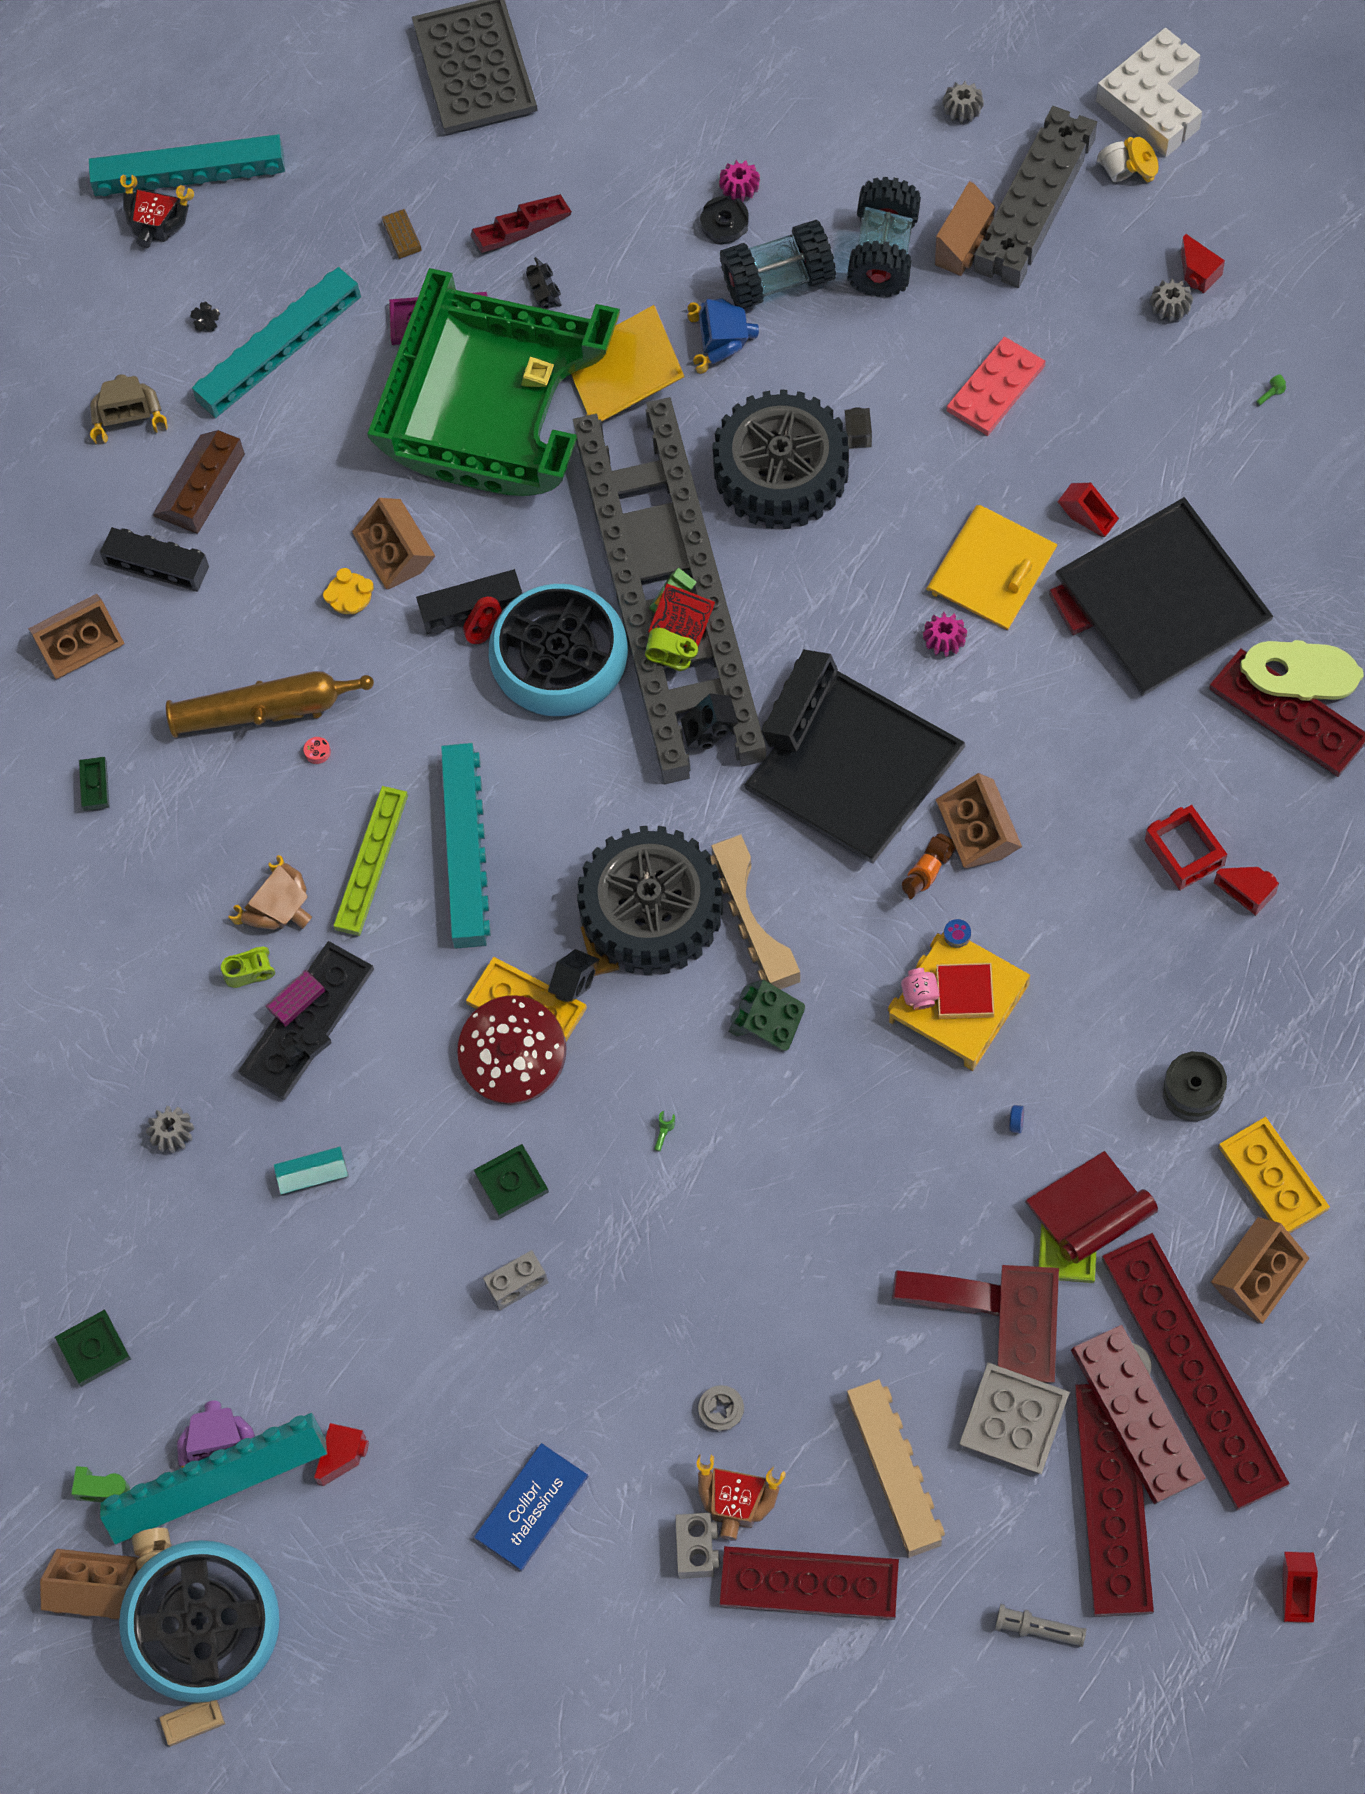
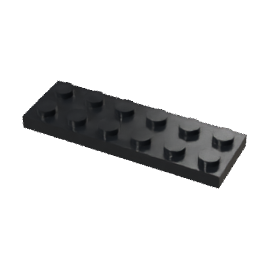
[239,941,374,1100]

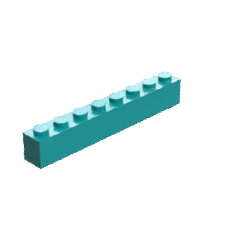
[89,134,285,196]
[192,267,361,419]
[441,743,491,949]
[100,1413,327,1545]

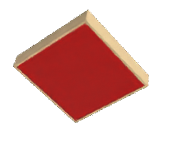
[936,963,994,1019]

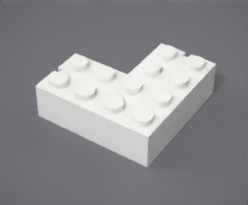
[1096,28,1202,157]

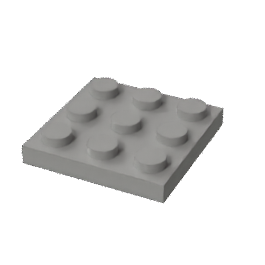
[959,1363,1070,1475]

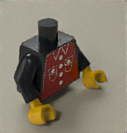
[120,174,194,248]

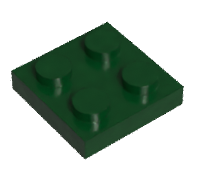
[474,1144,549,1219]
[55,1309,131,1387]

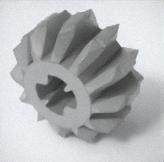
[943,81,984,123]
[1150,278,1193,322]
[146,1106,194,1153]

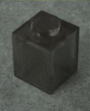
[844,407,872,449]

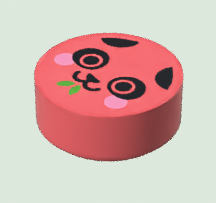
[304,737,331,764]

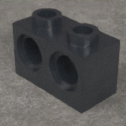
[680,693,738,750]
[548,949,600,1002]

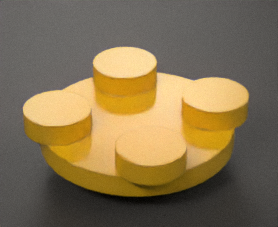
[1124,137,1159,183]
[323,568,374,614]

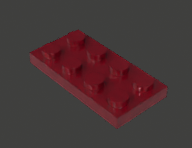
[998,1265,1059,1383]

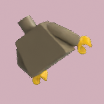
[90,374,168,444]

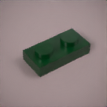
[79,757,110,811]

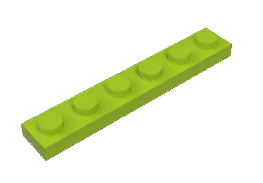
[334,786,408,936]

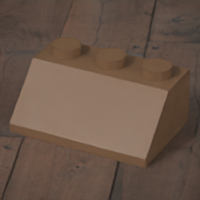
[935,181,995,276]
[352,498,435,589]
[28,594,125,679]
[936,773,1022,868]
[1211,1217,1310,1324]
[40,1549,140,1620]

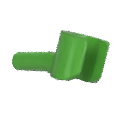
[1256,374,1286,405]
[654,1111,675,1152]

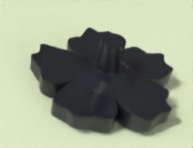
[190,302,221,332]

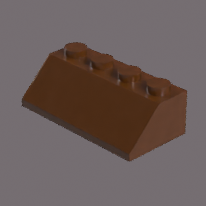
[153,430,245,534]

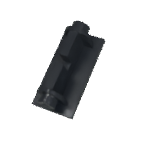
[526,257,562,309]

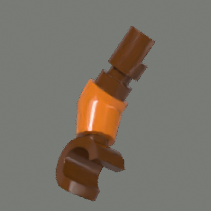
[902,833,956,900]

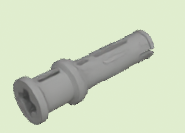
[995,1604,1087,1647]

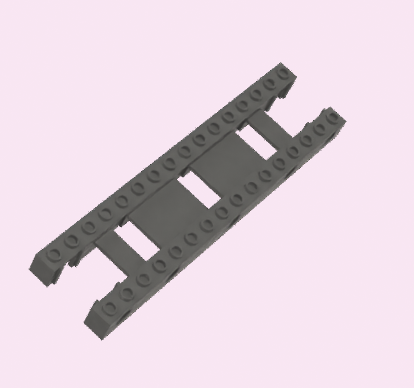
[572,397,766,785]

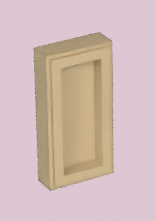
[159,1700,225,1747]

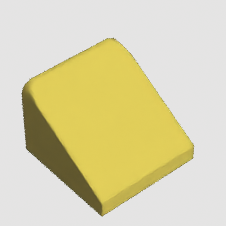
[521,357,554,387]

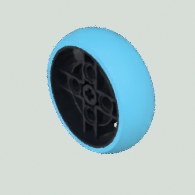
[489,584,628,716]
[119,1540,280,1703]

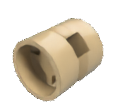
[131,1528,176,1577]

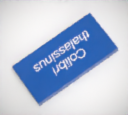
[474,1443,589,1571]

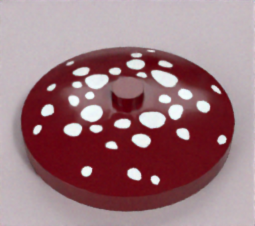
[457,995,567,1105]

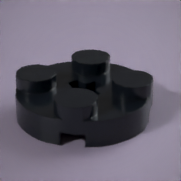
[700,196,749,244]

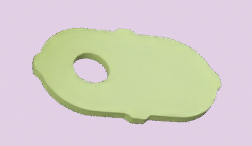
[1240,640,1364,701]

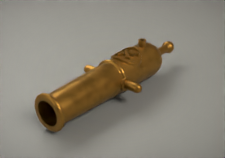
[166,671,374,738]

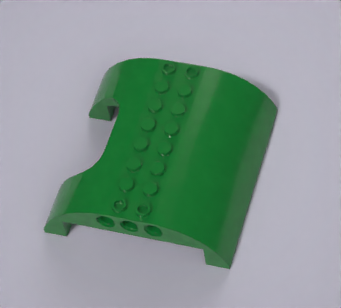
[367,268,620,496]

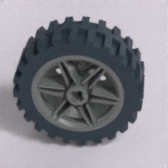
[712,389,849,529]
[577,825,723,975]

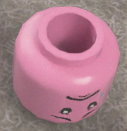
[901,968,940,1010]

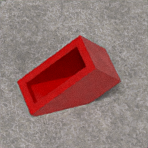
[1181,234,1225,293]
[1057,482,1119,537]
[1214,867,1279,916]
[314,1423,369,1486]
[1282,1552,1318,1623]

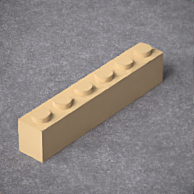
[847,1379,945,1558]

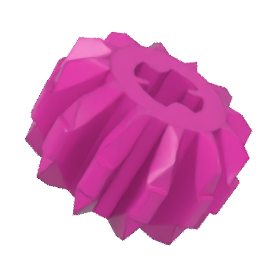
[719,160,760,202]
[923,612,967,657]

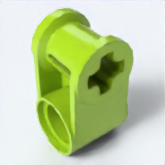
[645,628,698,671]
[221,947,276,988]

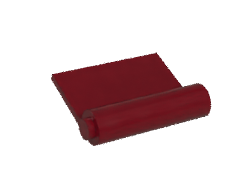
[1025,1151,1158,1264]

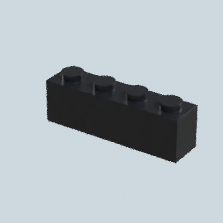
[100,527,209,592]
[416,569,522,635]
[762,649,838,752]

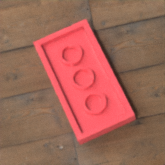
[947,336,1046,436]

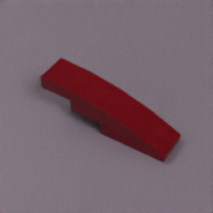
[470,194,572,253]
[892,1270,1001,1316]

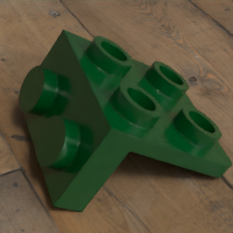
[728,979,805,1051]

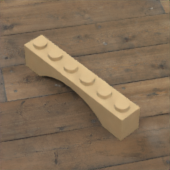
[711,835,801,989]

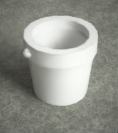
[1097,141,1133,182]

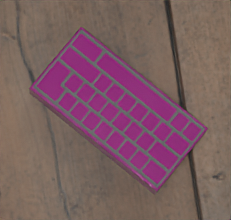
[266,970,325,1027]

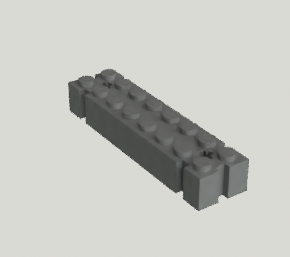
[974,105,1097,288]

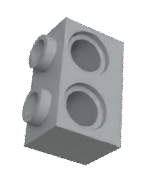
[483,1250,548,1310]
[675,1513,719,1579]

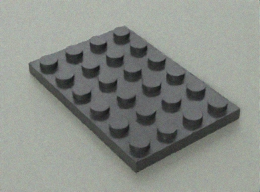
[412,0,538,134]

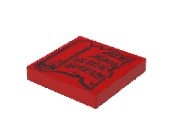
[648,583,715,647]

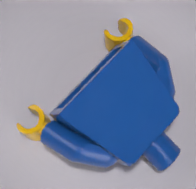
[687,298,759,374]

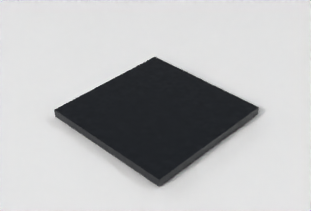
[1055,497,1273,696]
[744,671,965,864]

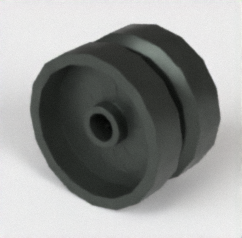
[1163,1051,1227,1122]

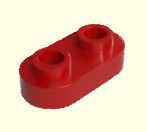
[463,597,502,644]

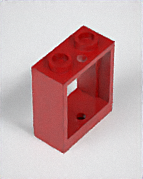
[1145,805,1228,891]

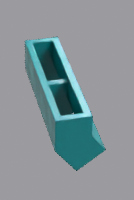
[274,1146,349,1195]

